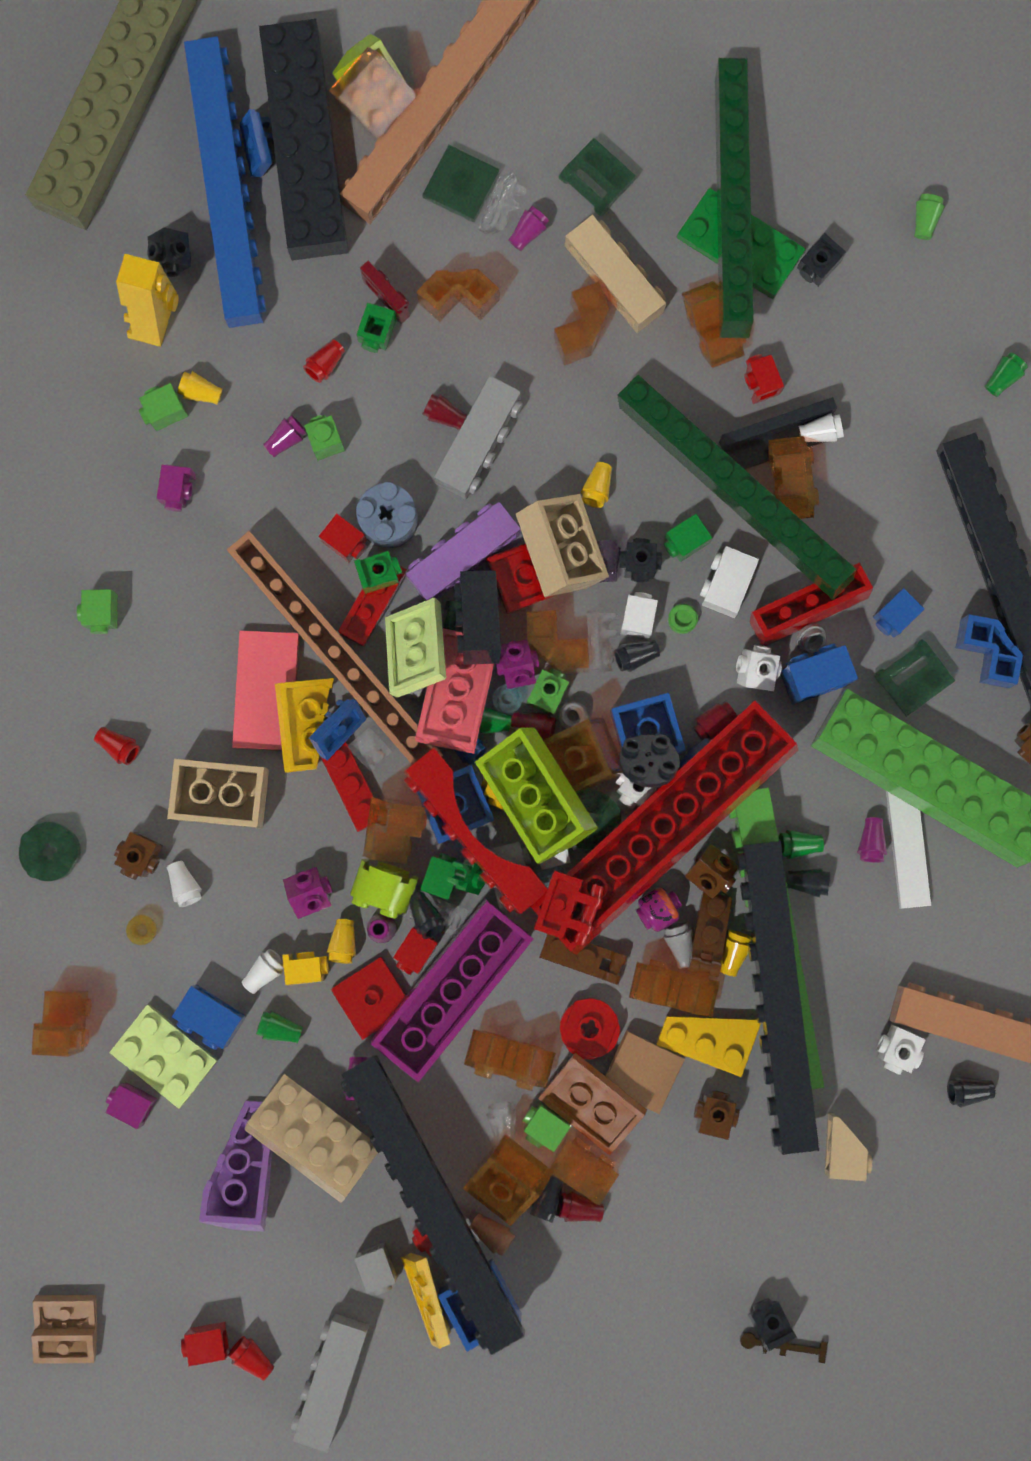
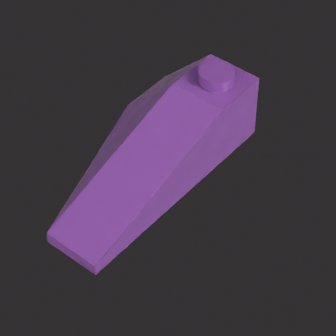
[199,1101,272,1232]

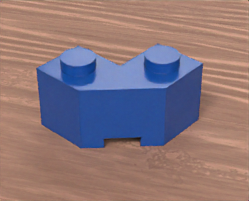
[955,614,1023,688]

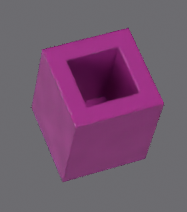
[105,1082,158,1129]

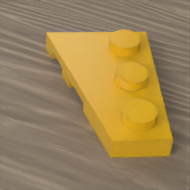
[275,678,334,773]
[656,1016,761,1077]
[401,1253,451,1349]

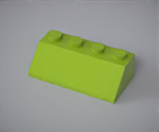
[475,728,598,864]

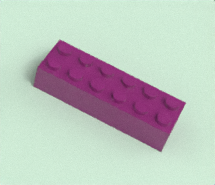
[371,899,534,1082]

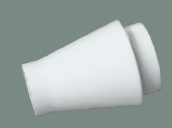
[799,413,844,443]
[167,861,202,907]
[242,949,284,994]

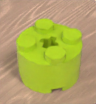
[350,859,419,919]

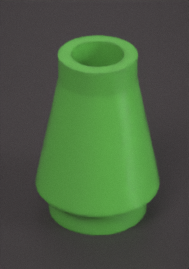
[914,194,945,240]

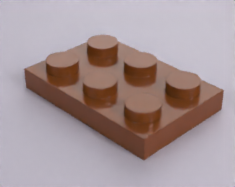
[538,1053,647,1156]

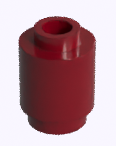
[693,701,738,742]

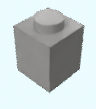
[354,1242,398,1295]

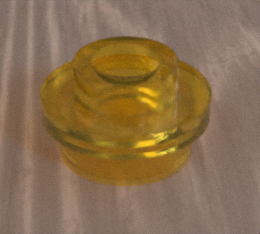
[126,915,157,945]

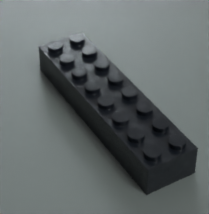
[259,18,349,261]

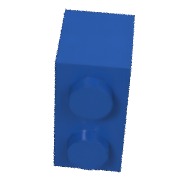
[172,984,246,1050]

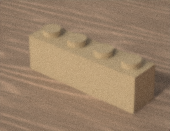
[565,215,666,333]

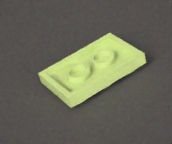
[385,598,446,698]
[109,1004,218,1109]

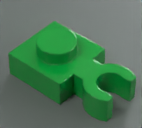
[447,859,485,895]

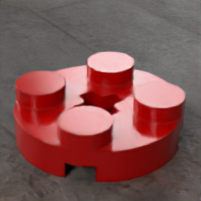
[560,998,620,1059]

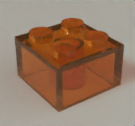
[329,47,417,139]
[543,717,623,795]
[462,1134,554,1226]

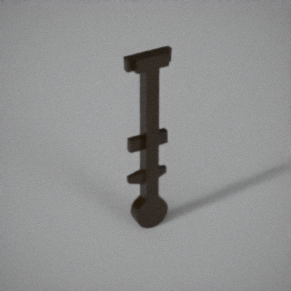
[740,1332,828,1364]

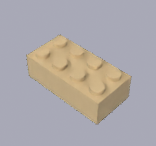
[244,1074,378,1203]

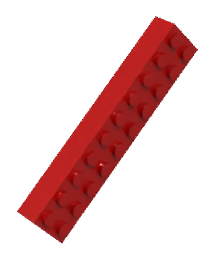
[531,701,799,955]

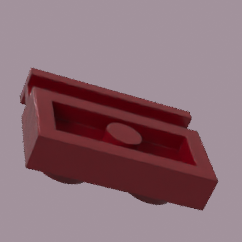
[360,260,410,324]

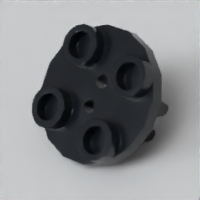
[619,734,680,788]

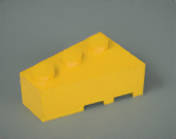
[116,254,179,347]

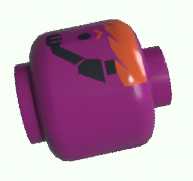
[636,887,682,932]

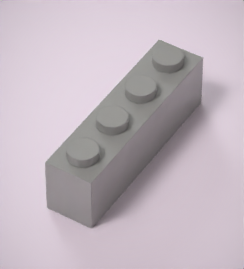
[434,376,523,500]
[291,1313,369,1453]

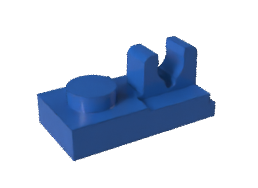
[239,109,273,177]
[309,698,366,761]

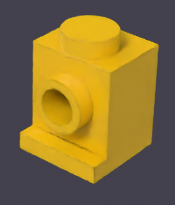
[282,951,329,985]

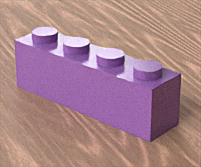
[406,502,521,601]

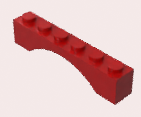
[403,748,548,914]

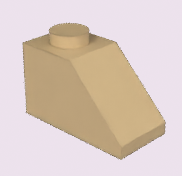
[825,1113,872,1181]

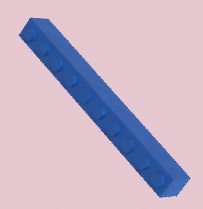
[184,36,267,328]

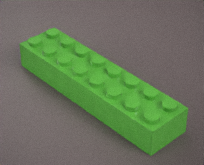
[811,689,1031,868]

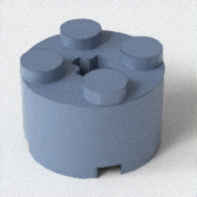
[356,482,418,548]

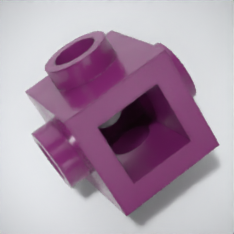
[496,640,539,689]
[283,867,333,919]

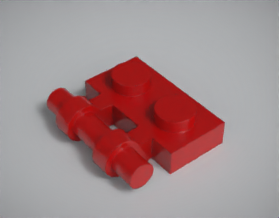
[534,871,604,947]

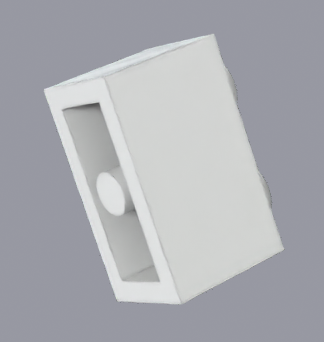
[700,546,759,618]

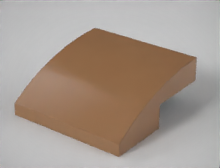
[605,1030,685,1114]
[31,1295,97,1364]

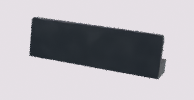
[719,397,837,469]

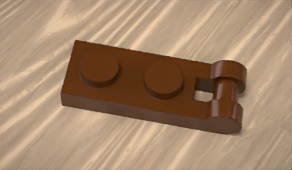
[688,892,732,978]
[539,934,628,985]

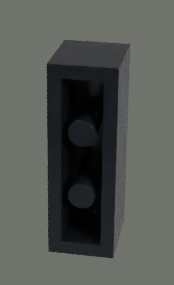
[454,571,501,664]

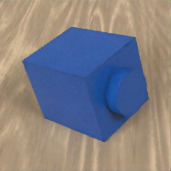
[873,588,925,638]

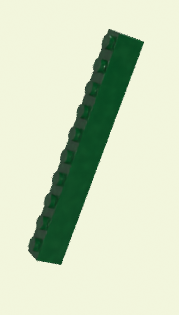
[715,58,754,338]
[617,375,856,600]

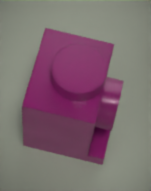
[156,464,196,512]

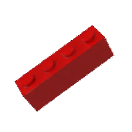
[749,562,873,646]

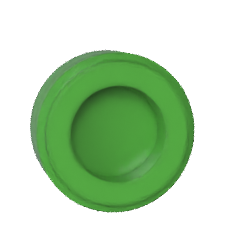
[668,604,698,634]

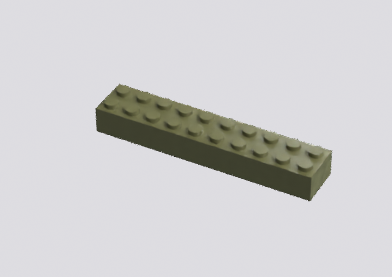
[25,0,197,231]

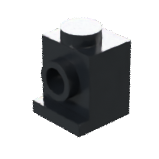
[797,233,846,287]
[748,1298,796,1351]

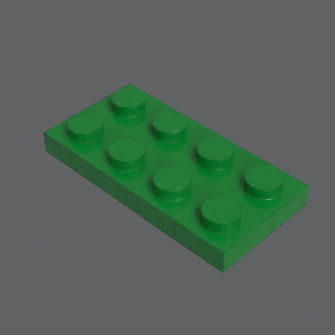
[677,188,806,299]

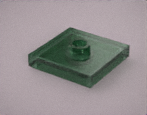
[422,145,500,223]

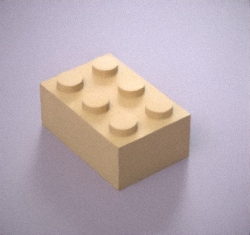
[516,494,609,597]
[167,759,269,829]

